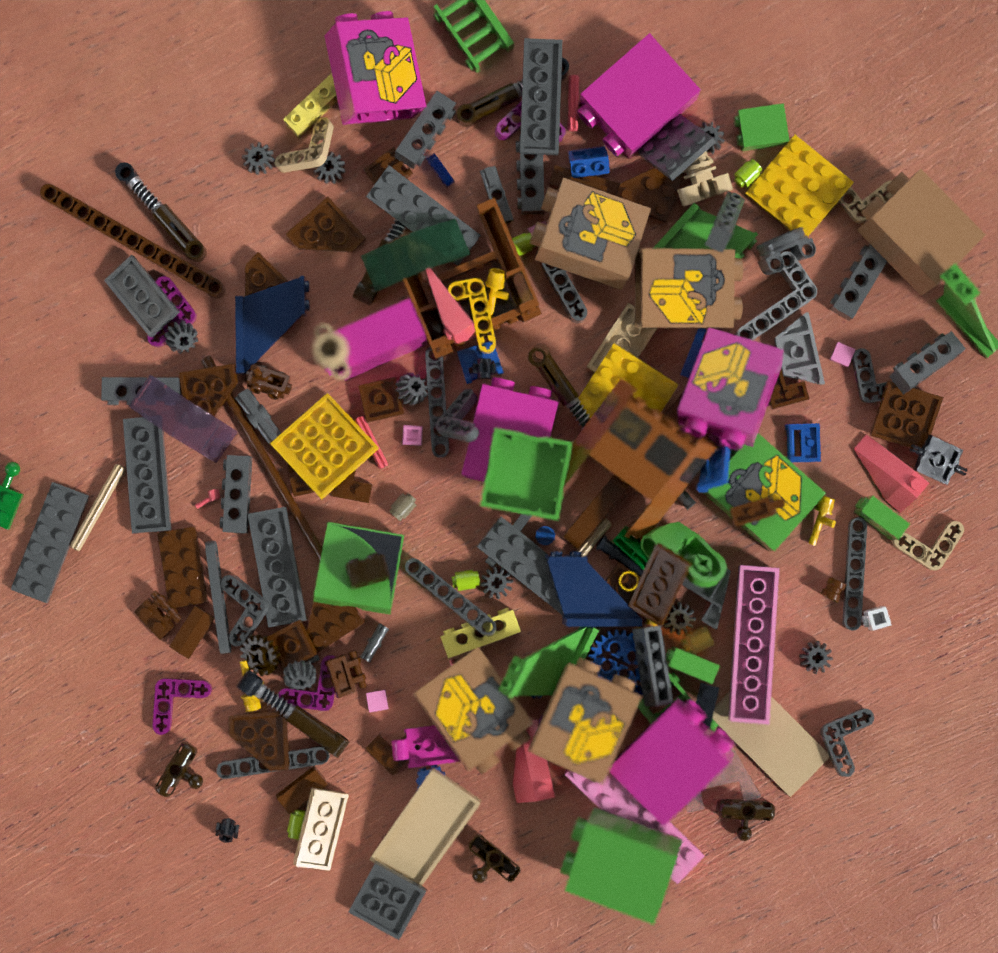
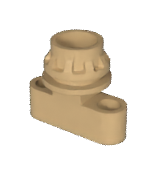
[677,151,733,206]
[313,324,350,380]

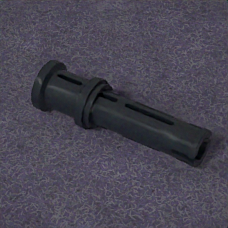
[595,535,644,577]

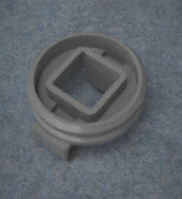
[756,227,816,275]

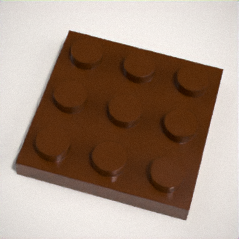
[870,380,944,449]

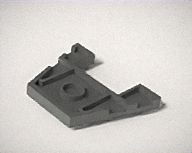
[682,568,731,630]

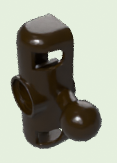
[155,742,203,797]
[716,799,775,841]
[469,834,521,883]

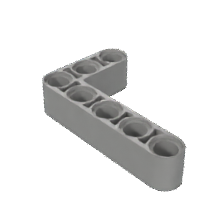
[735,251,817,340]

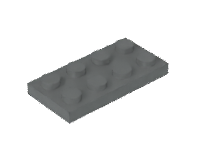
[104,255,180,338]

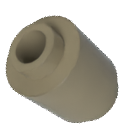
[389,493,417,521]

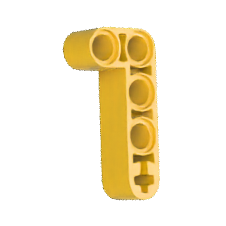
[448,278,496,354]

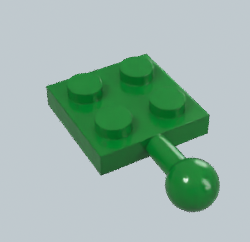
[0,462,24,530]

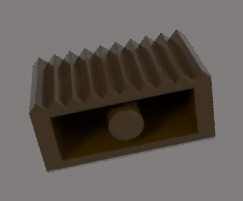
[345,553,390,590]

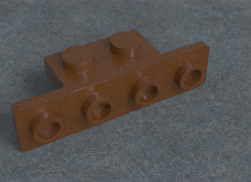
[550,165,620,196]

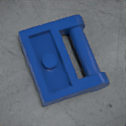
[457,342,503,384]
[784,423,821,463]
[697,446,730,493]

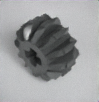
[698,122,724,154]
[242,142,275,175]
[314,151,346,184]
[165,320,198,354]
[395,372,428,406]
[481,567,513,599]
[664,602,696,635]
[799,641,833,674]
[283,660,316,691]

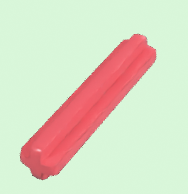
[568,75,579,132]
[355,416,388,469]

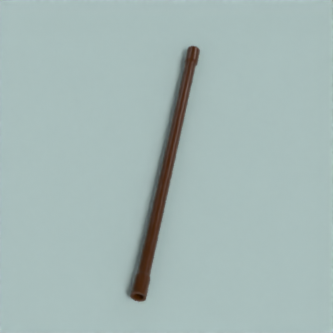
[201,356,323,561]

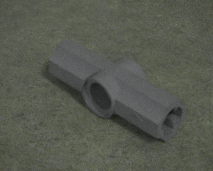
[480,166,514,224]
[235,388,281,444]

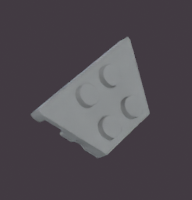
[774,312,825,385]

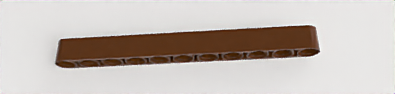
[40,184,225,298]
[563,389,686,549]

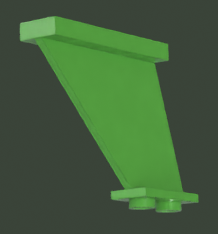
[653,203,758,259]
[936,263,998,358]
[498,627,599,699]

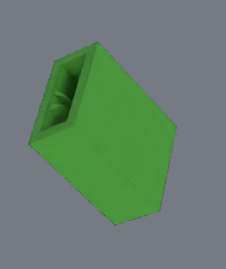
[734,103,789,151]
[854,496,910,540]
[665,646,720,684]

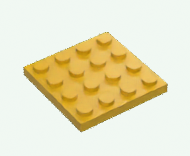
[745,134,854,237]
[578,343,679,446]
[270,393,379,500]

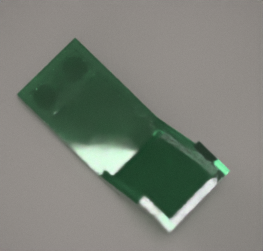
[361,219,471,292]

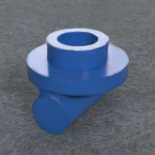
[535,526,555,545]

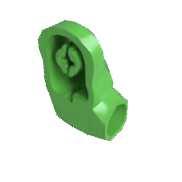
[640,522,727,587]

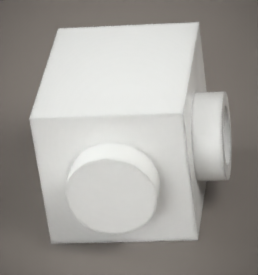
[862,606,891,631]

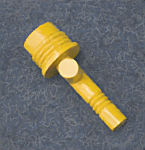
[485,268,509,319]
[808,496,836,546]
[239,660,264,712]

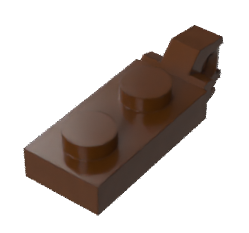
[729,497,786,527]

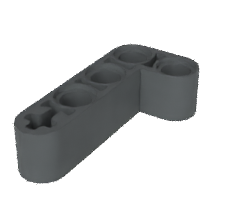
[541,263,587,323]

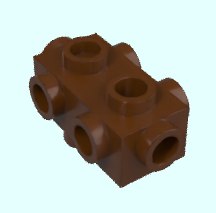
[245,364,292,400]

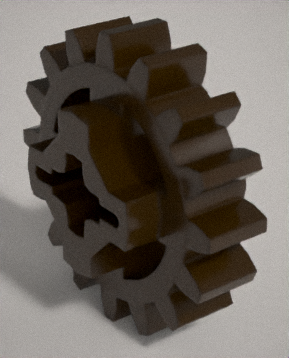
[240,634,281,677]

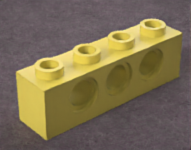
[283,73,338,138]
[441,608,521,658]

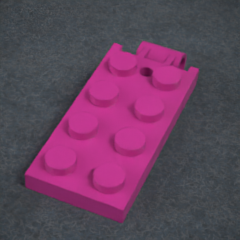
[392,725,460,768]

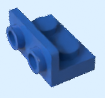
[568,146,610,178]

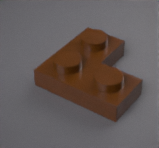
[769,370,810,410]
[331,470,373,503]
[365,734,420,776]

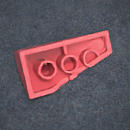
[425,266,476,343]
[854,434,929,513]
[513,719,555,803]

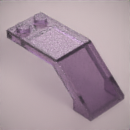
[129,374,238,463]

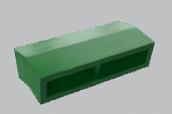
[612,525,649,570]

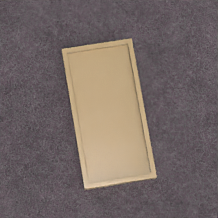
[713,692,830,797]
[369,768,482,886]

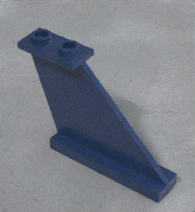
[235,276,310,375]
[545,551,642,627]

